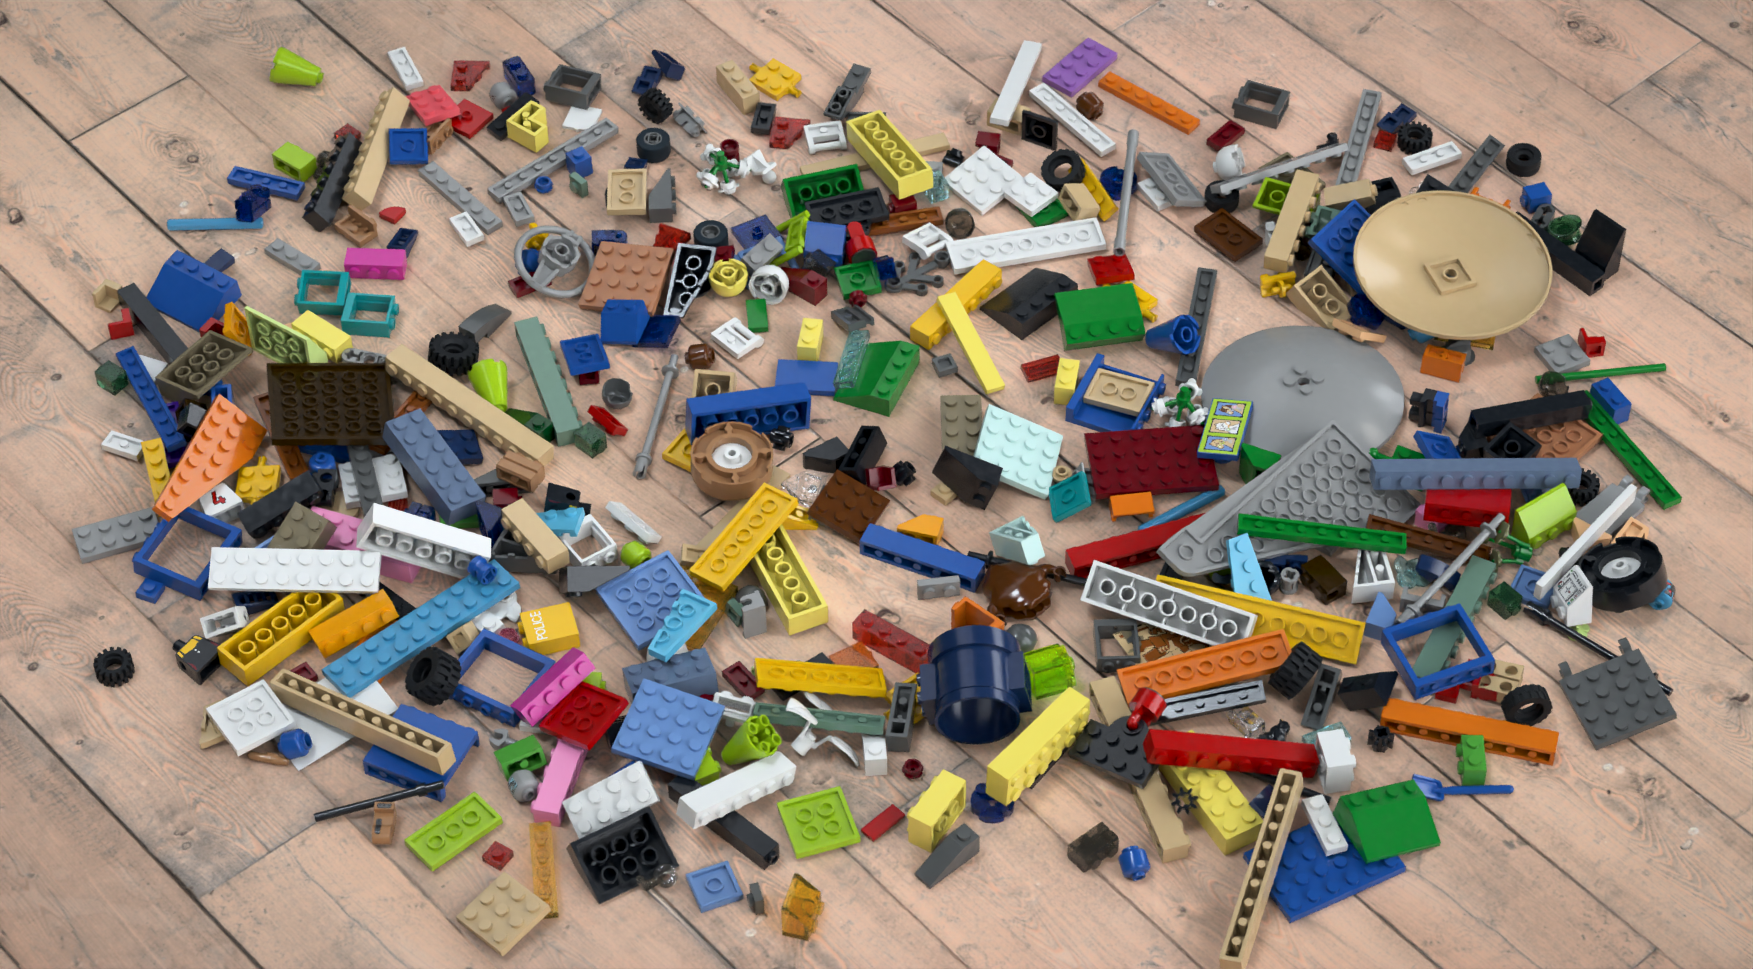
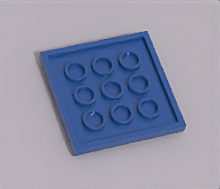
[1308,199,1371,299]

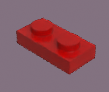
[587,405,629,436]

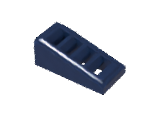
[651,49,685,81]
[386,228,418,258]
[231,591,279,615]

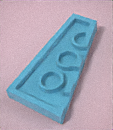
[500,507,585,537]
[1226,533,1272,601]
[648,588,717,662]

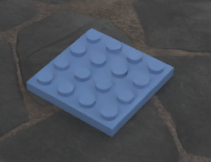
[595,550,705,651]
[611,678,725,781]

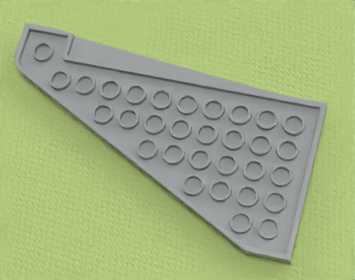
[1156,419,1421,577]

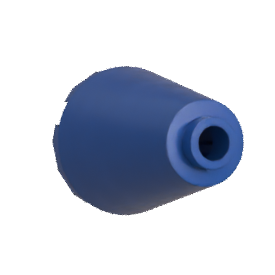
[1145,315,1200,355]

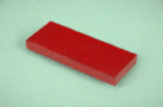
[861,804,905,842]

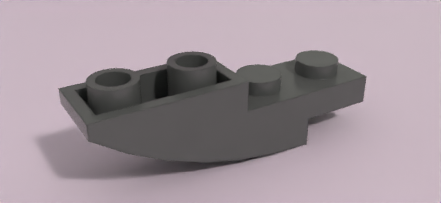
[823,63,871,120]

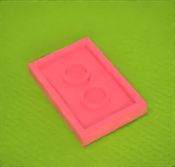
[405,85,460,126]

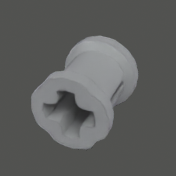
[1279,567,1299,595]

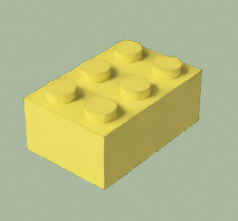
[907,769,966,853]

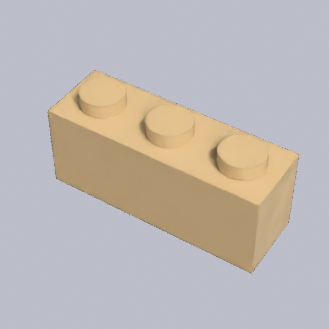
[716,60,760,115]

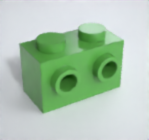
[493,734,547,782]
[1456,735,1487,786]

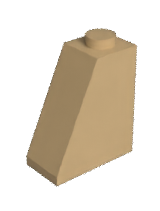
[1323,178,1378,211]

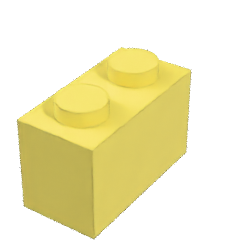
[797,318,824,361]
[1054,358,1080,405]

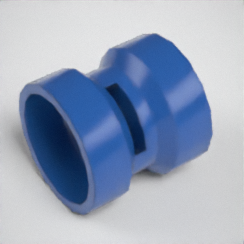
[467,556,497,585]

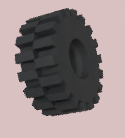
[428,332,479,376]

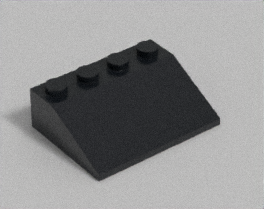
[980,268,1078,340]
[566,806,679,904]

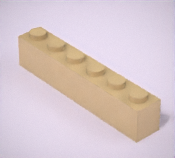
[1264,169,1322,273]

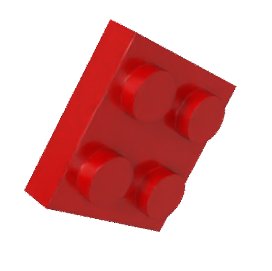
[1087,253,1135,285]

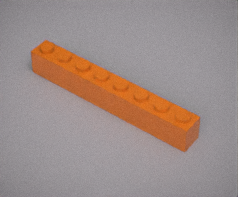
[1380,698,1559,766]

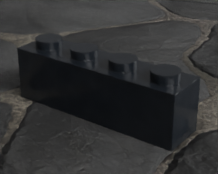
[237,470,325,539]

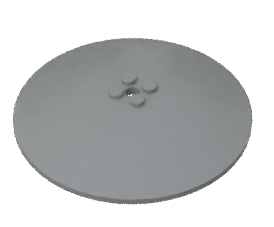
[1201,326,1404,459]

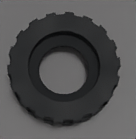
[1041,149,1086,192]
[1501,684,1553,726]

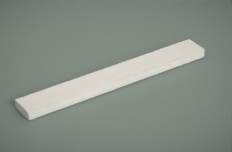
[990,40,1042,126]
[1533,484,1637,600]

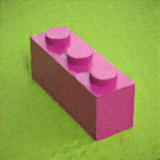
[344,248,407,280]

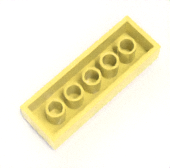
[846,110,933,200]
[749,524,828,636]
[985,686,1090,807]
[1158,730,1263,856]

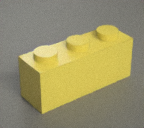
[291,310,353,363]

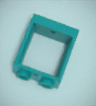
[294,270,352,316]
[341,292,399,338]

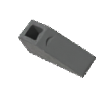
[648,168,677,223]

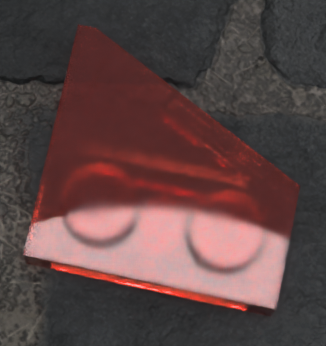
[450,60,490,91]
[769,117,811,149]
[653,223,691,252]

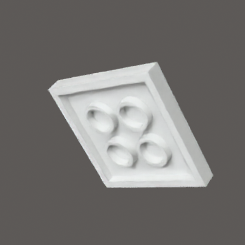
[942,146,1023,216]
[338,454,408,509]
[206,679,296,756]

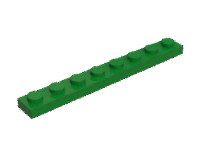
[1584,390,1682,510]
[1237,513,1407,554]

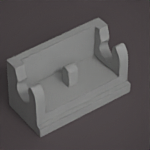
[1399,586,1446,616]
[740,590,767,639]

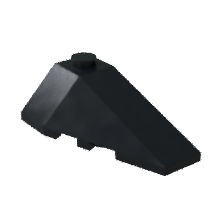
[663,243,717,319]

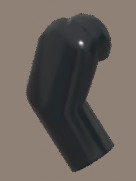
[1316,132,1339,149]

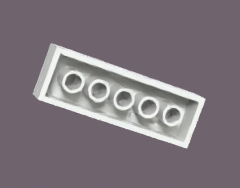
[356,503,491,579]

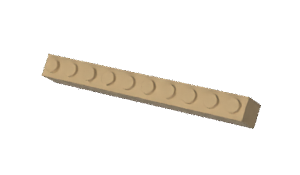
[385,344,554,467]
[269,668,456,775]
[1089,676,1191,863]
[1219,768,1304,969]

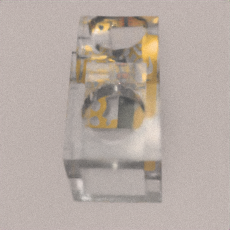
[1226,707,1265,739]

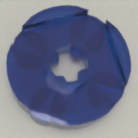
[1099,166,1137,201]
[1347,294,1384,330]
[970,783,1015,823]

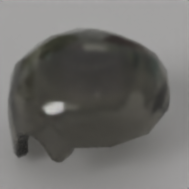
[945,208,975,240]
[1538,371,1569,397]

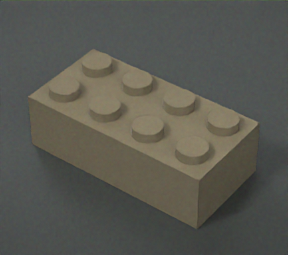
[940,395,982,456]
[267,502,337,596]

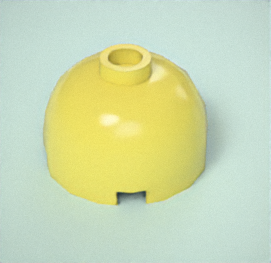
[709,259,748,297]

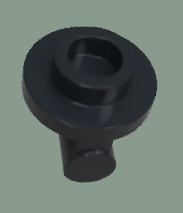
[942,148,965,168]

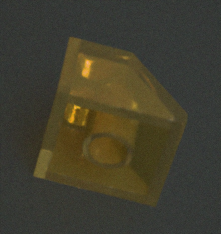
[781,873,824,941]

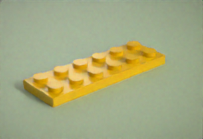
[689,482,799,592]
[754,658,887,698]

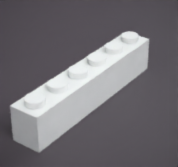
[676,751,796,830]

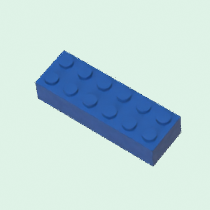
[685,382,811,445]

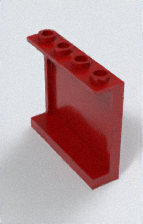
[1423,489,1512,528]

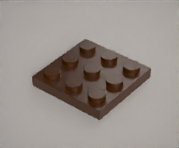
[807,469,890,545]

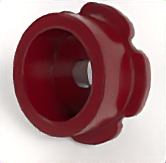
[848,290,867,307]
[902,759,924,779]

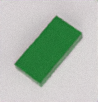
[746,299,768,333]

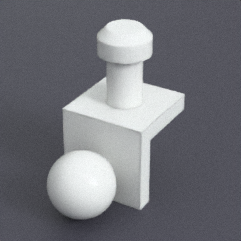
[743,149,777,184]

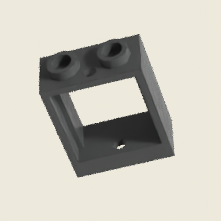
[543,64,602,110]
[1232,80,1290,129]
[1093,618,1140,673]

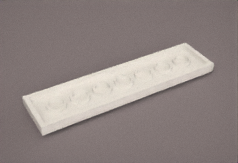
[945,217,1106,275]
[208,547,382,594]

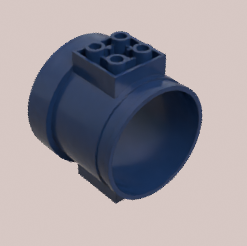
[917,625,1032,744]

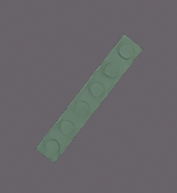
[752,702,886,735]

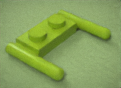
[768,210,810,266]

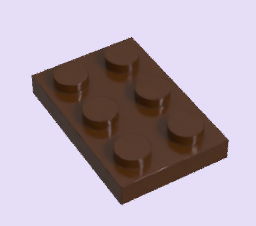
[1194,208,1263,262]

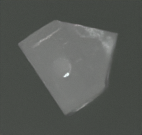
[781,469,828,507]

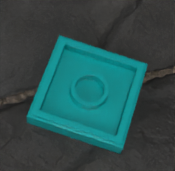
[1049,471,1092,523]

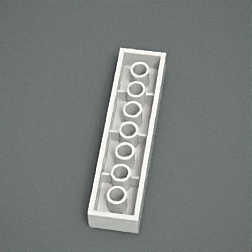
[1080,560,1258,646]

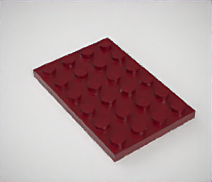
[1084,425,1219,500]

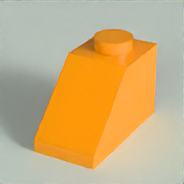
[897,514,944,545]

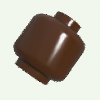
[1076,92,1104,120]
[684,343,715,370]

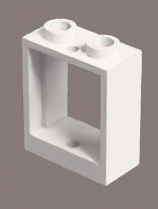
[557,514,618,566]

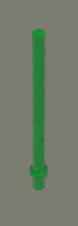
[1535,363,1666,385]

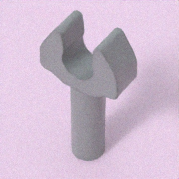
[489,729,518,750]

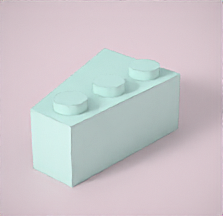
[989,516,1045,565]

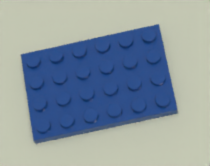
[1243,817,1406,923]

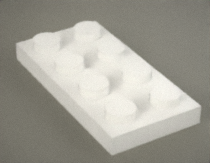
[562,761,660,839]

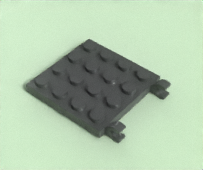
[1558,637,1677,751]

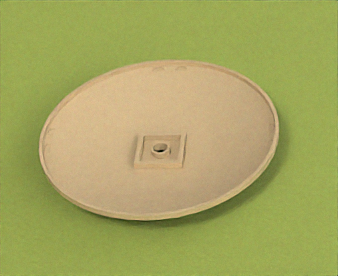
[1353,191,1552,340]

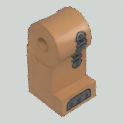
[372,802,397,845]

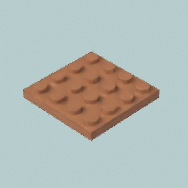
[578,241,676,317]
[1487,393,1603,460]

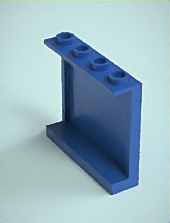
[1065,353,1166,432]
[363,704,480,802]

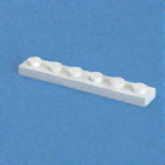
[1029,83,1116,157]

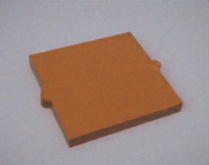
[829,641,879,668]

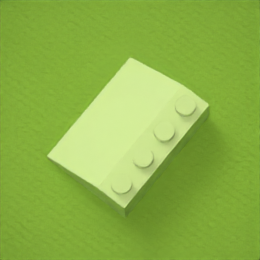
[244,306,328,363]

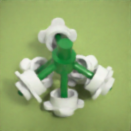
[696,143,751,195]
[1151,378,1209,427]

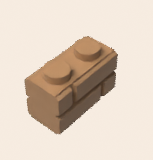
[496,450,545,493]

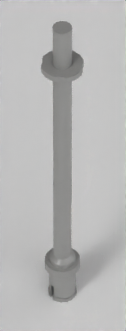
[633,354,679,479]
[1394,513,1505,625]

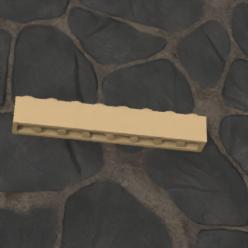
[342,87,410,211]

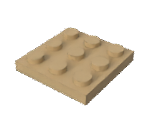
[456,871,551,957]

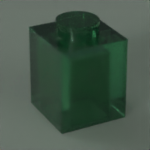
[94,360,129,396]
[574,422,607,459]
[1487,581,1523,620]

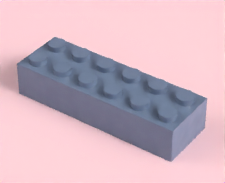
[382,408,486,525]

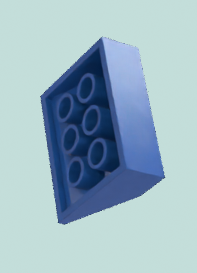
[146,250,242,333]

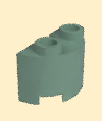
[1304,205,1341,239]

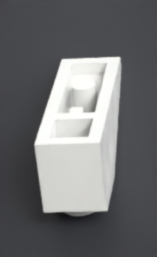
[861,731,887,776]

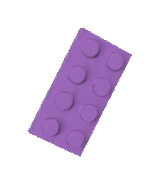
[1042,38,1117,98]

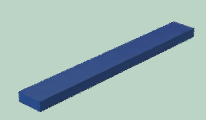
[115,346,187,453]

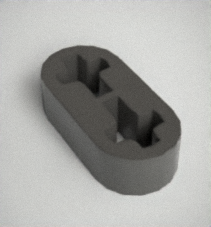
[1531,204,1555,231]

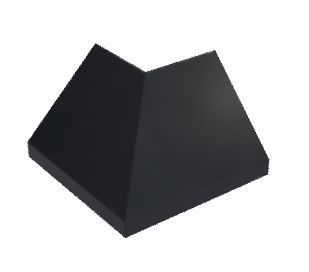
[1021,110,1058,151]

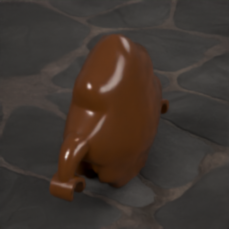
[982,561,1067,626]

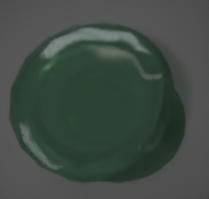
[1547,215,1582,246]

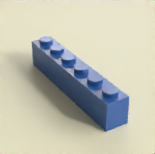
[859,523,985,593]

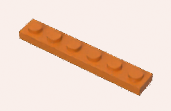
[1098,72,1200,135]

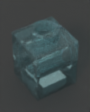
[924,170,949,204]

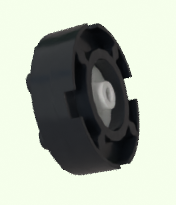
[1578,536,1667,613]

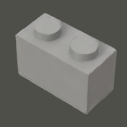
[741,233,783,277]

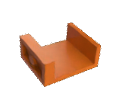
[951,596,1005,630]

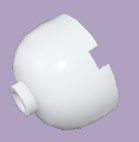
[1213,144,1246,180]
[749,265,789,305]

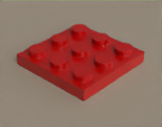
[539,681,629,751]

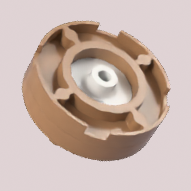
[691,422,773,501]

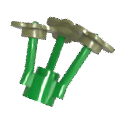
[1482,521,1533,573]

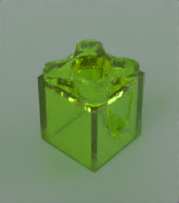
[1024,643,1076,700]

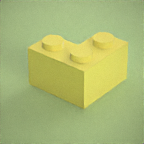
[506,100,549,153]

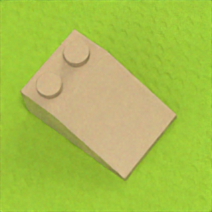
[1286,265,1359,330]
[691,369,737,398]

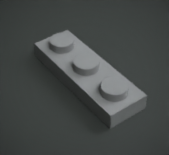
[264,238,321,275]

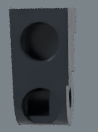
[315,469,339,507]

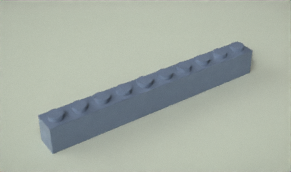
[1369,458,1582,490]

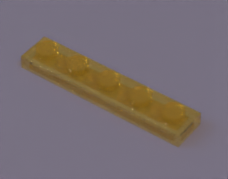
[529,821,559,919]

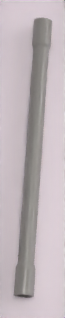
[1113,129,1139,256]

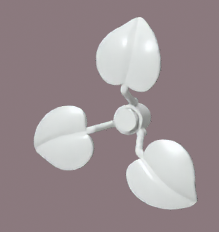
[786,691,859,768]

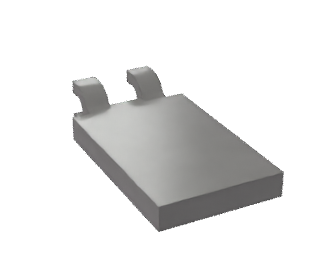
[1576,474,1650,537]

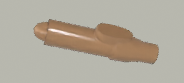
[247,751,289,766]

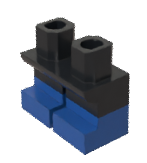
[1408,388,1449,434]

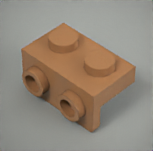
[426,118,453,155]
[334,204,378,248]

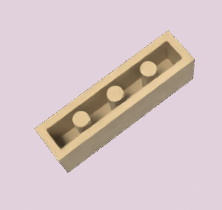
[501,498,570,574]

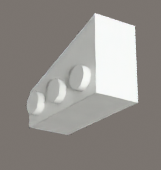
[1351,549,1395,604]

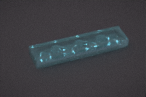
[833,330,870,389]

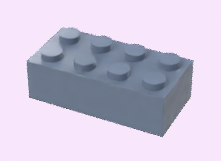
[622,648,719,704]

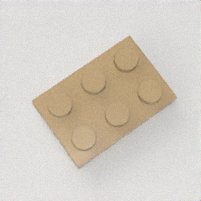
[607,168,647,216]
[1083,368,1155,417]

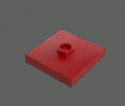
[440,99,494,139]

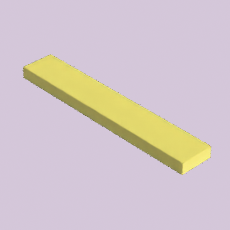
[936,292,1005,394]

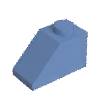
[1364,592,1397,641]

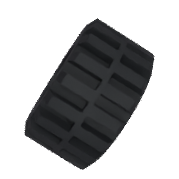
[1268,641,1323,700]
[405,646,461,706]

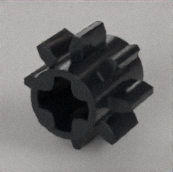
[769,425,794,451]
[893,460,916,486]
[1367,725,1395,753]
[1171,787,1199,815]

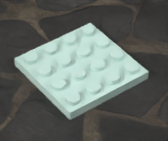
[973,404,1063,500]

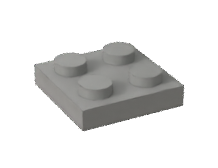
[1534,334,1590,374]

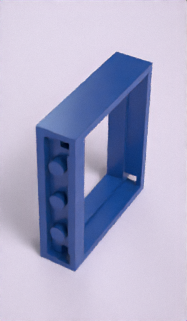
[132,507,243,601]
[1381,603,1495,700]
[449,629,556,728]

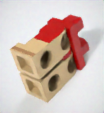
[1460,659,1524,703]

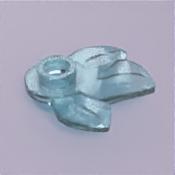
[1394,555,1431,589]

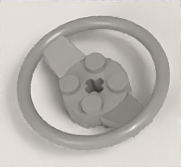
[514,225,595,298]

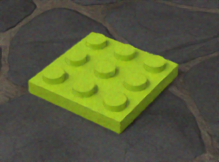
[777,786,860,859]

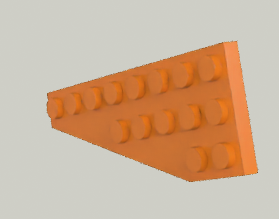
[152,394,268,522]

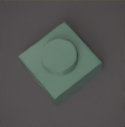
[569,171,589,198]
[724,597,743,627]

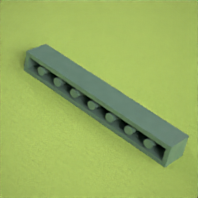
[514,316,584,447]
[1412,555,1498,696]

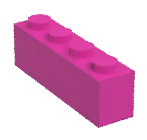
[510,647,596,727]

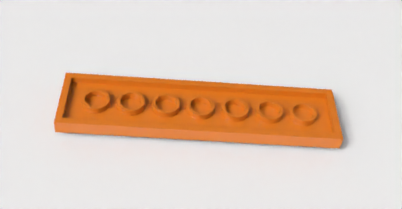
[1117,629,1292,708]

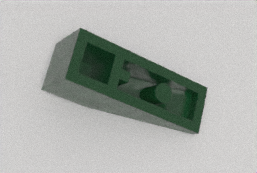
[504,408,555,443]

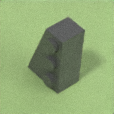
[489,529,559,574]

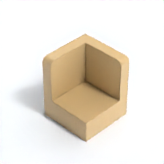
[92,279,123,313]
[446,621,480,654]

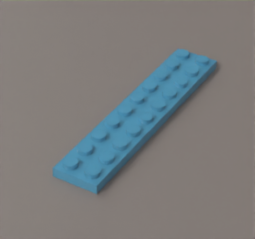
[322,559,520,698]

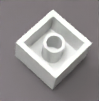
[1315,729,1356,794]

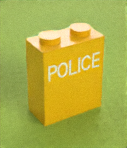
[517,602,580,655]

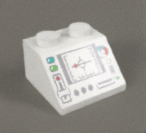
[1550,565,1593,627]

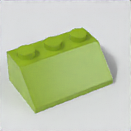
[1253,177,1321,223]
[1511,483,1577,549]

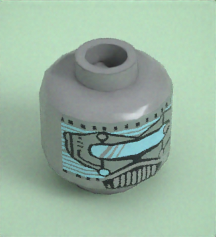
[508,770,539,802]

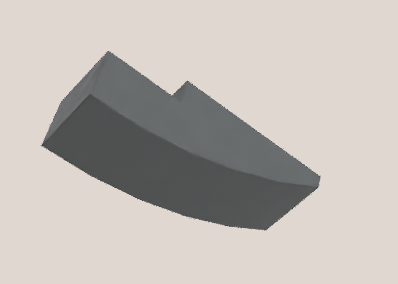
[458,304,512,342]

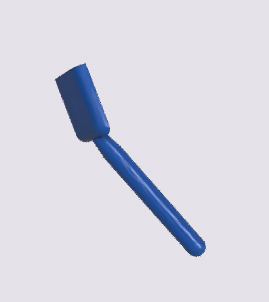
[1412,774,1514,801]

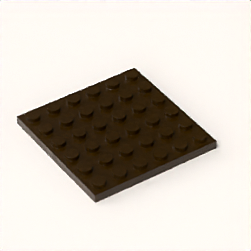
[266,363,394,446]

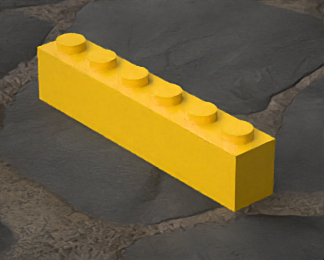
[910,259,1002,350]

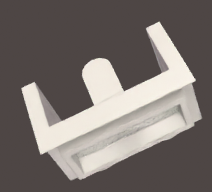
[713,691,756,727]

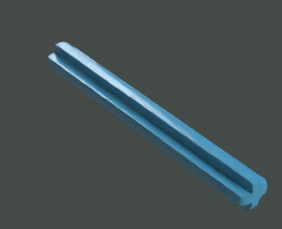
[167,217,264,231]
[1137,485,1225,531]

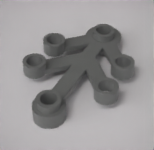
[884,251,950,296]

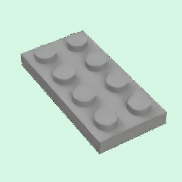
[1137,152,1206,207]
[72,507,164,564]

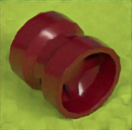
[720,139,740,162]

